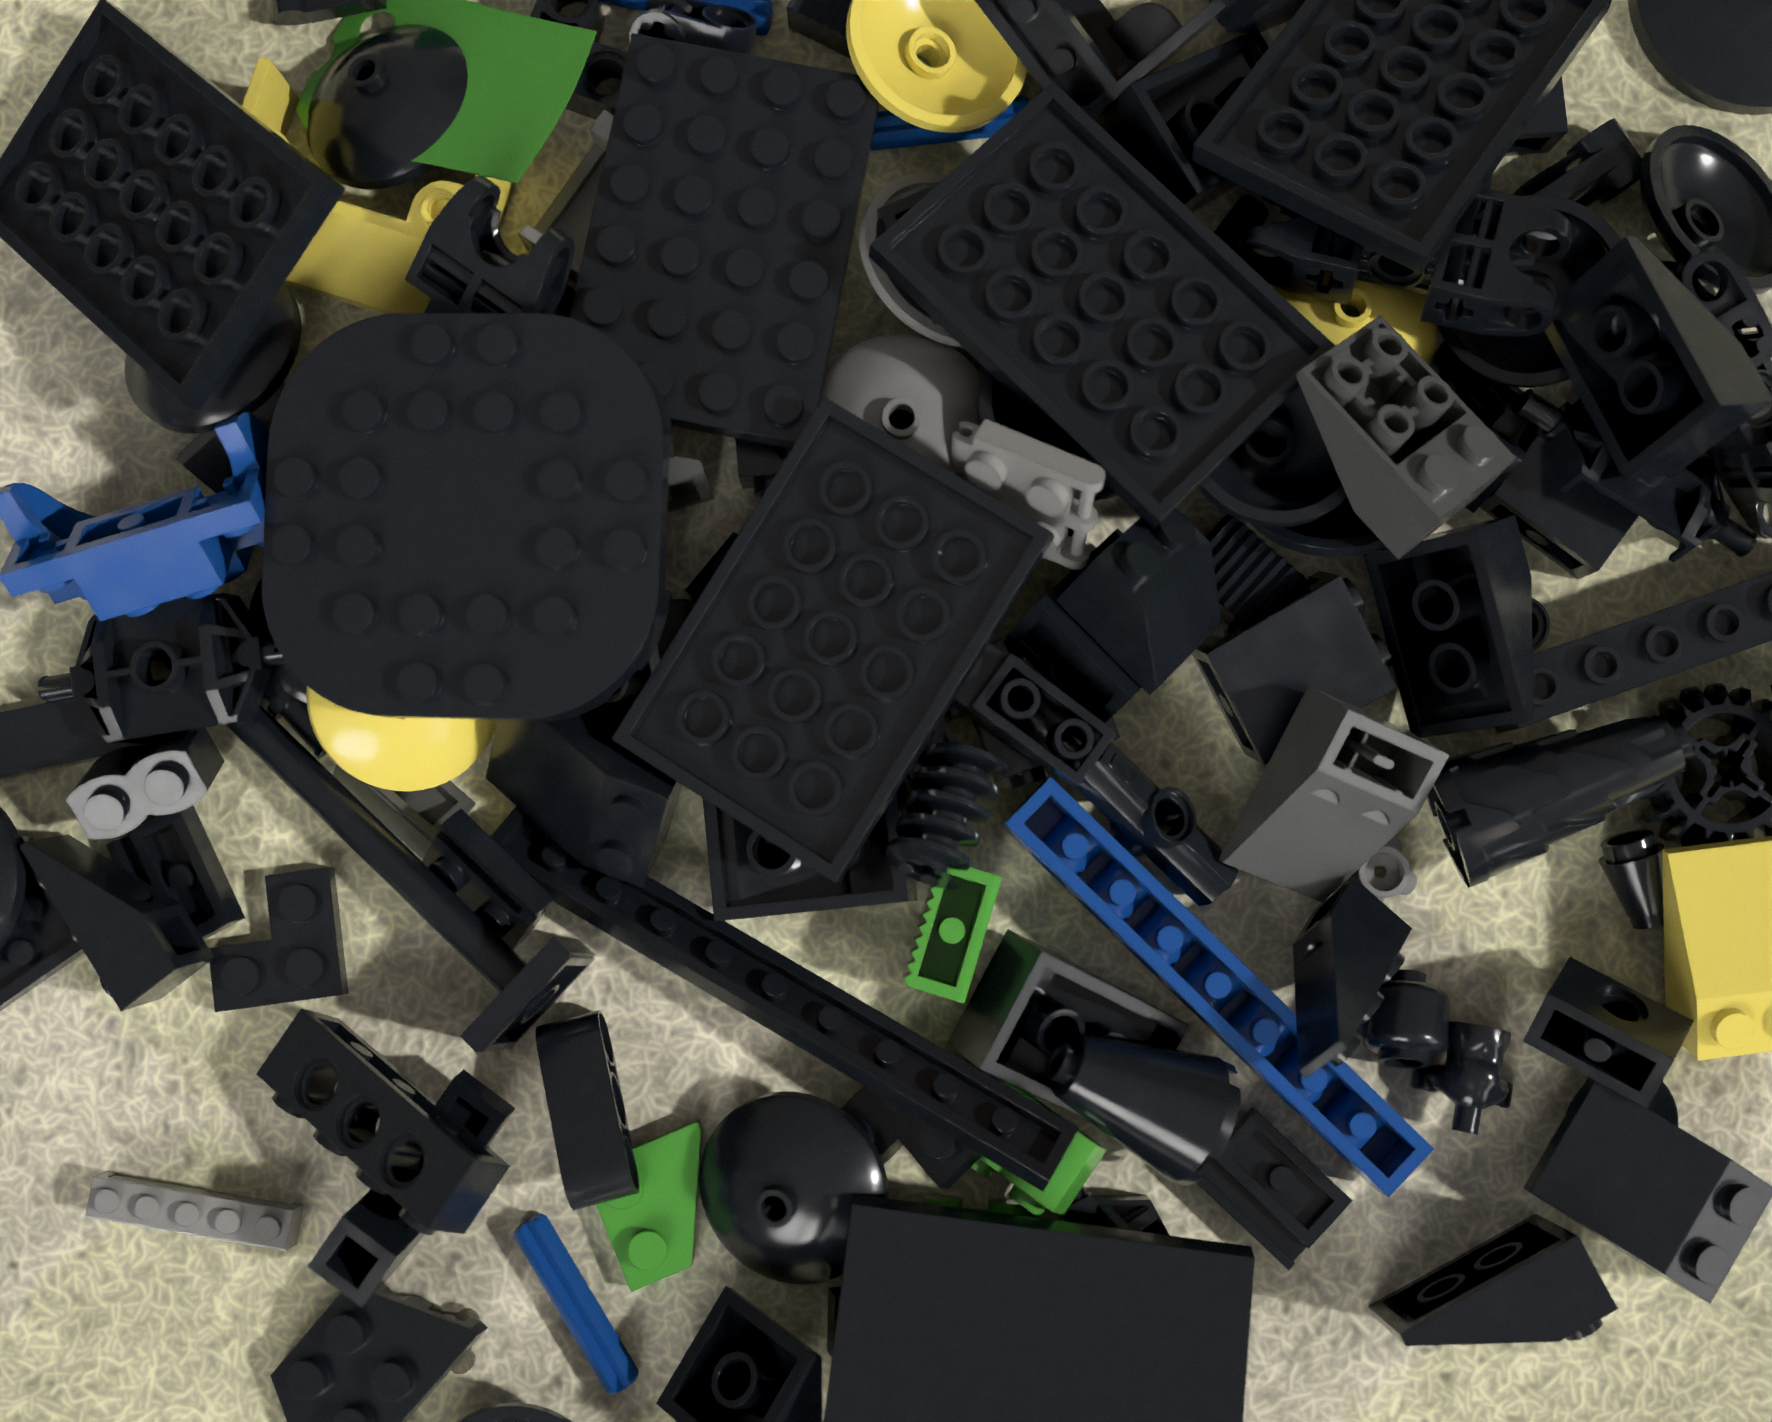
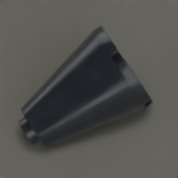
[1047,1034,1241,1186]

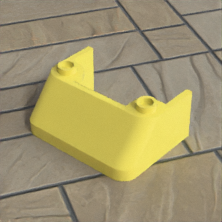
[242,57,515,315]

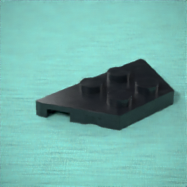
[270,1285,488,1422]

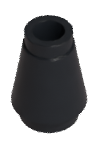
[1599,829,1664,929]

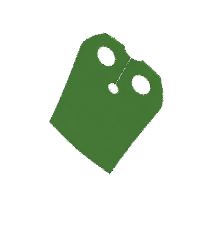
[296,0,597,184]

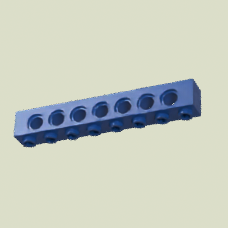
[1001,777,1434,1197]

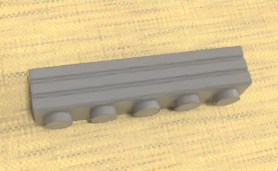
[86,1171,304,1251]

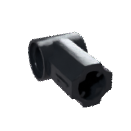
[1514,118,1643,208]

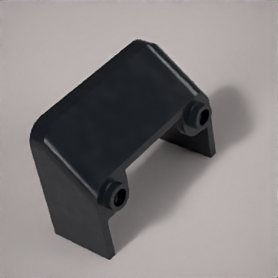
[975,0,1239,118]

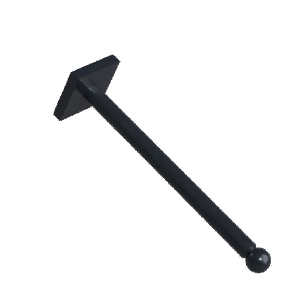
[152,650,596,1053]

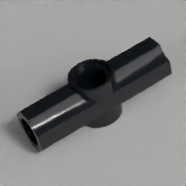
[1072,741,1239,906]

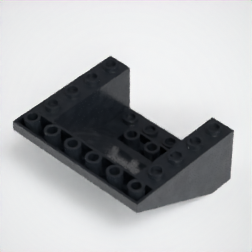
[823,1194,1255,1422]

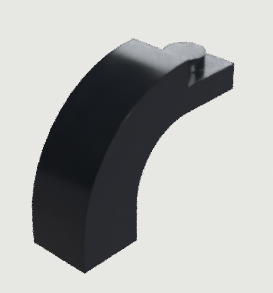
[307,1069,515,1307]

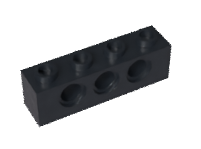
[256,1009,510,1235]

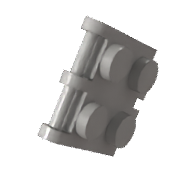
[950,419,1105,570]

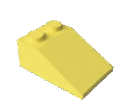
[1662,836,1772,1061]

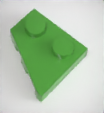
[596,1119,703,1292]

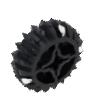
[1637,683,1772,847]

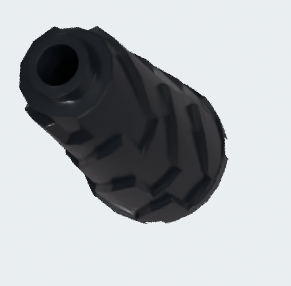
[1427,715,1694,888]

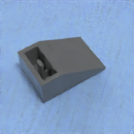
[1296,315,1516,560]
[1219,685,1449,902]

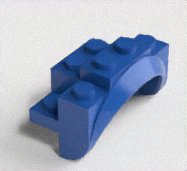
[0,412,269,622]

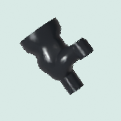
[1412,1021,1514,1135]

